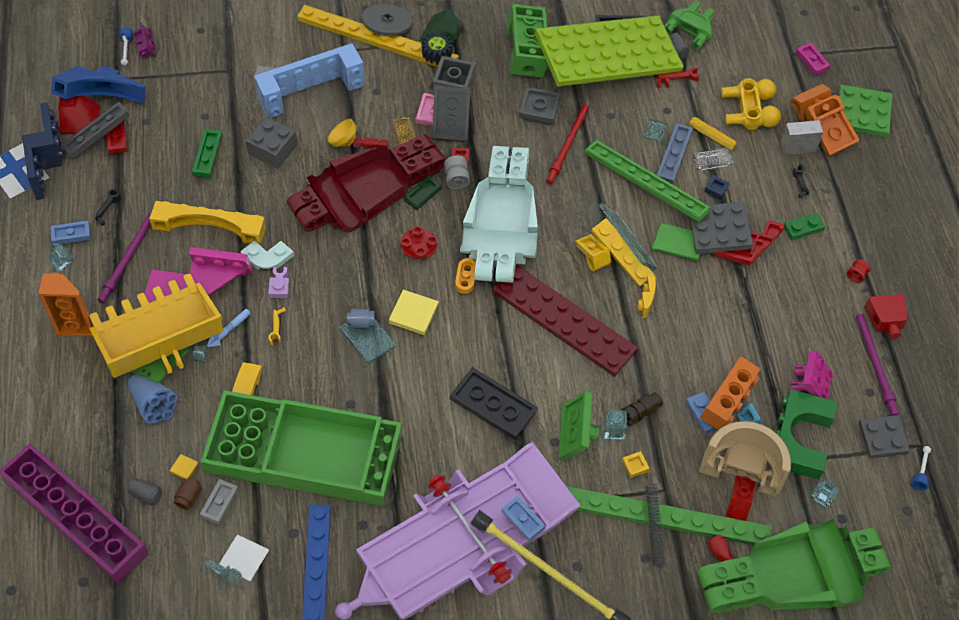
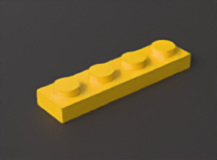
[591,218,654,287]

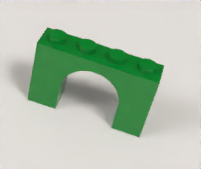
[775,389,838,480]

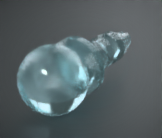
[204,559,242,586]

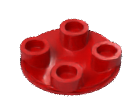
[400,226,438,259]

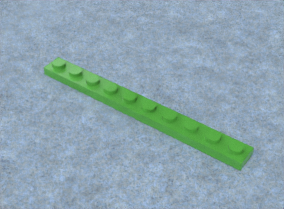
[566,486,771,546]

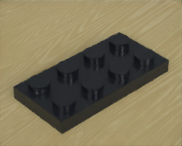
[450,367,538,440]

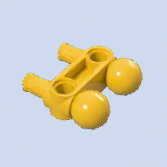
[721,79,781,130]

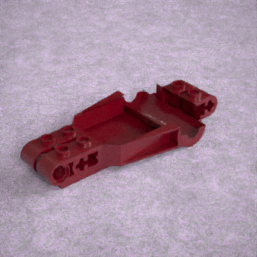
[286,134,446,233]

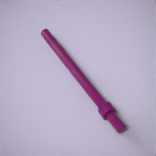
[97,212,152,304]
[856,314,899,416]

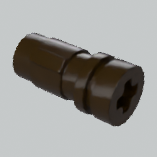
[621,392,663,426]

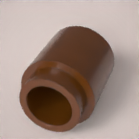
[174,477,202,510]

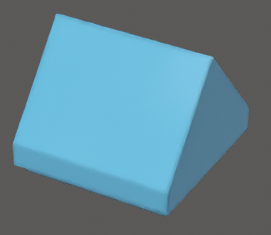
[736,403,761,424]

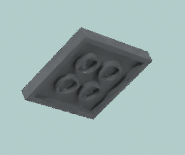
[690,202,753,254]

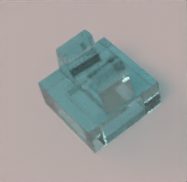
[645,118,666,141]
[49,243,75,271]
[811,479,840,508]

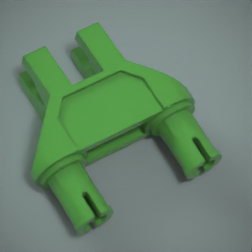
[664,1,715,50]

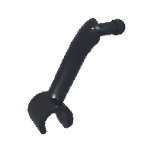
[792,164,810,198]
[95,189,120,225]

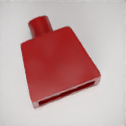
[864,294,907,339]

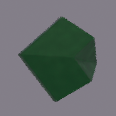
[420,9,464,48]

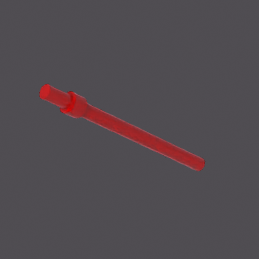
[546,104,589,185]

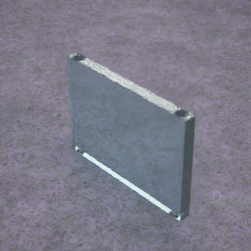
[340,319,396,364]

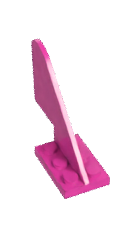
[140,247,253,307]

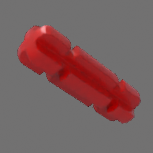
[353,137,388,149]

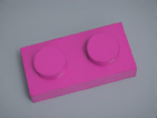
[796,42,830,75]

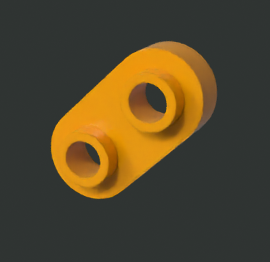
[455,258,476,294]

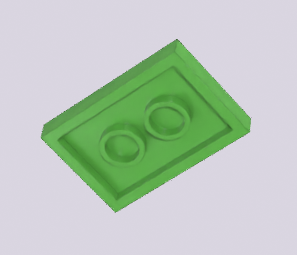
[558,391,600,461]

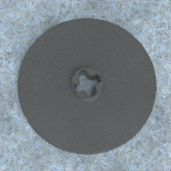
[362,4,412,36]

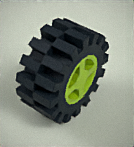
[422,32,452,64]

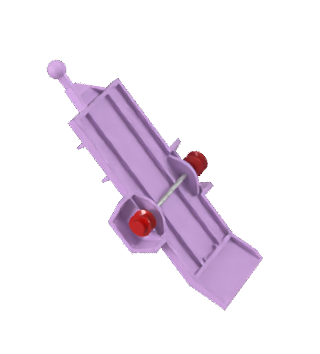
[335,442,581,620]

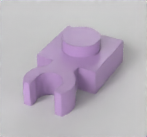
[268,267,289,298]

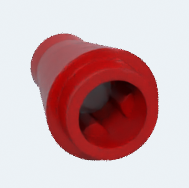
[707,534,734,562]

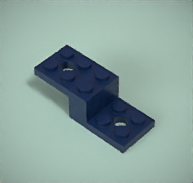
[22,102,64,200]

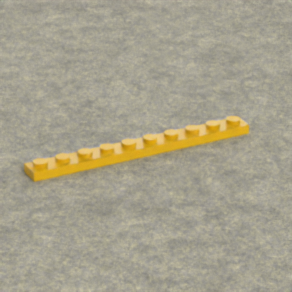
[297,5,458,67]

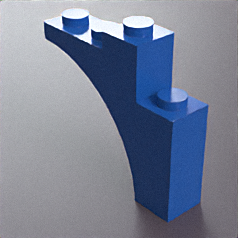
[51,65,146,103]

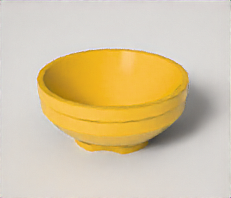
[328,119,357,147]

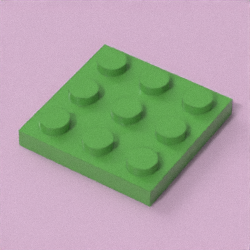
[839,84,892,137]

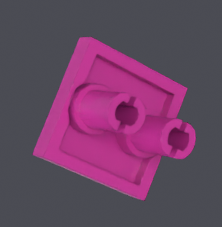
[791,351,833,399]

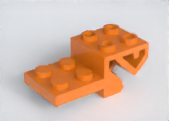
[790,84,860,157]

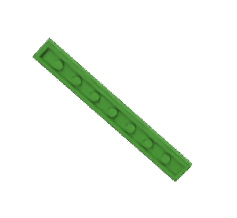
[585,140,711,222]

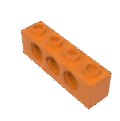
[700,356,760,430]

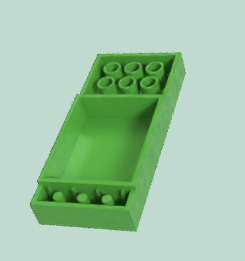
[201,390,402,507]

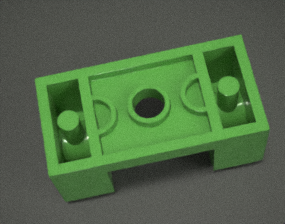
[506,4,548,78]

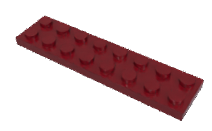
[493,265,638,377]

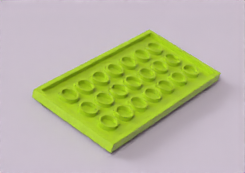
[535,16,684,87]

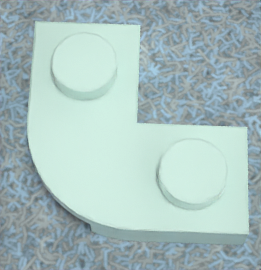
[240,241,294,270]

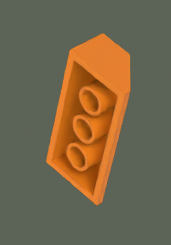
[38,273,93,337]

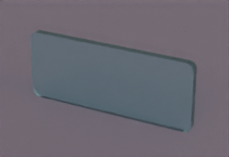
[599,203,658,270]

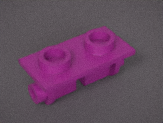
[134,23,157,58]

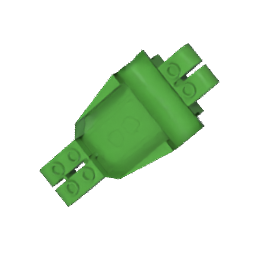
[697,519,892,614]

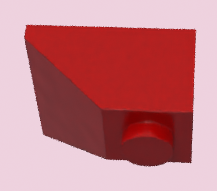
[58,95,101,135]

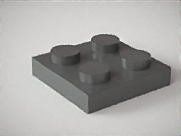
[519,87,560,124]
[858,415,910,458]

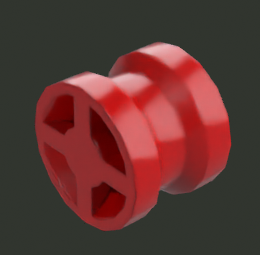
[847,259,871,283]

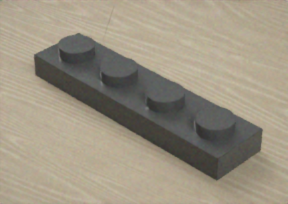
[62,102,130,159]

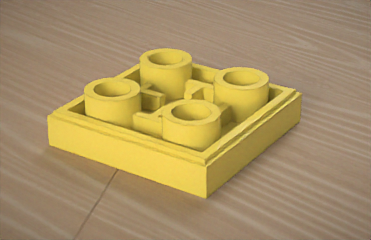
[389,290,439,335]

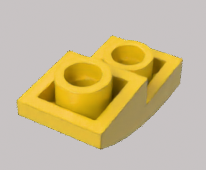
[638,275,656,318]
[232,362,263,395]

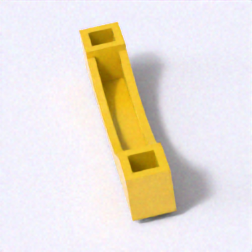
[150,201,266,246]

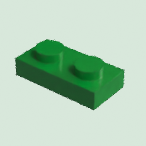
[784,213,826,240]

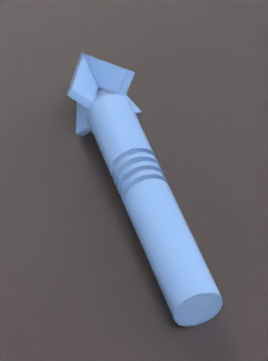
[206,309,251,348]

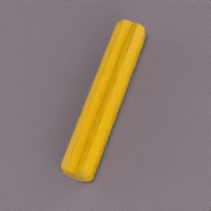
[689,117,737,150]

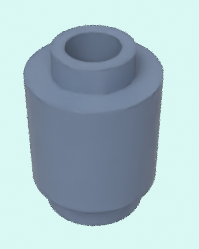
[347,309,375,328]

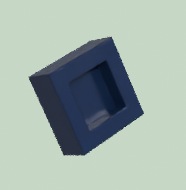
[705,175,730,199]

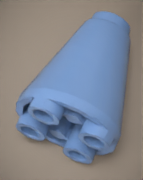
[128,374,178,424]

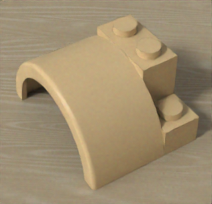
[699,421,791,498]

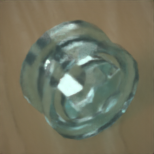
[193,344,208,363]

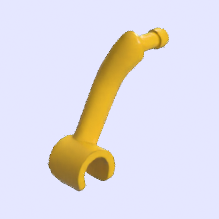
[268,307,286,346]

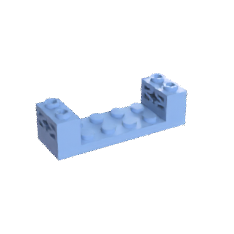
[254,43,365,118]

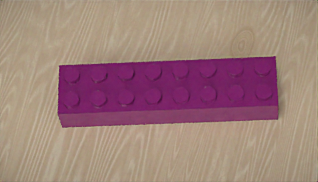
[0,443,149,585]

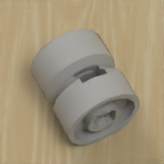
[444,156,470,190]

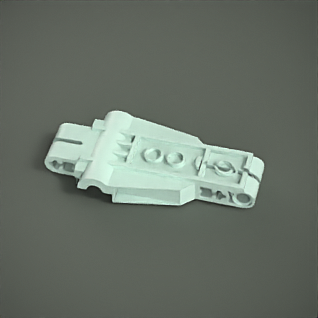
[460,146,538,283]

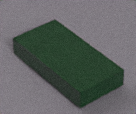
[404,175,442,210]

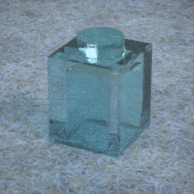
[604,410,627,440]

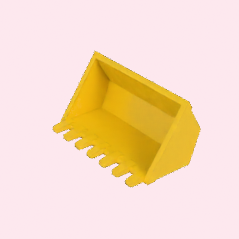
[89,274,223,378]

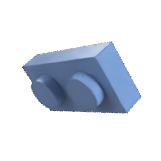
[50,221,91,245]
[686,392,717,435]
[501,496,546,542]

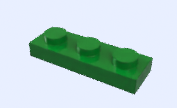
[192,129,223,178]

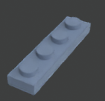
[657,123,693,185]

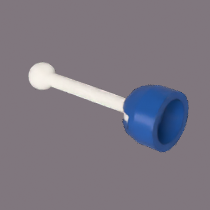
[119,27,133,65]
[911,446,931,491]

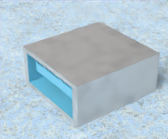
[780,120,823,155]

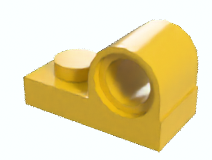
[575,234,611,271]

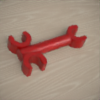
[655,67,700,89]

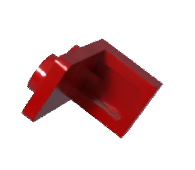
[726,476,755,521]

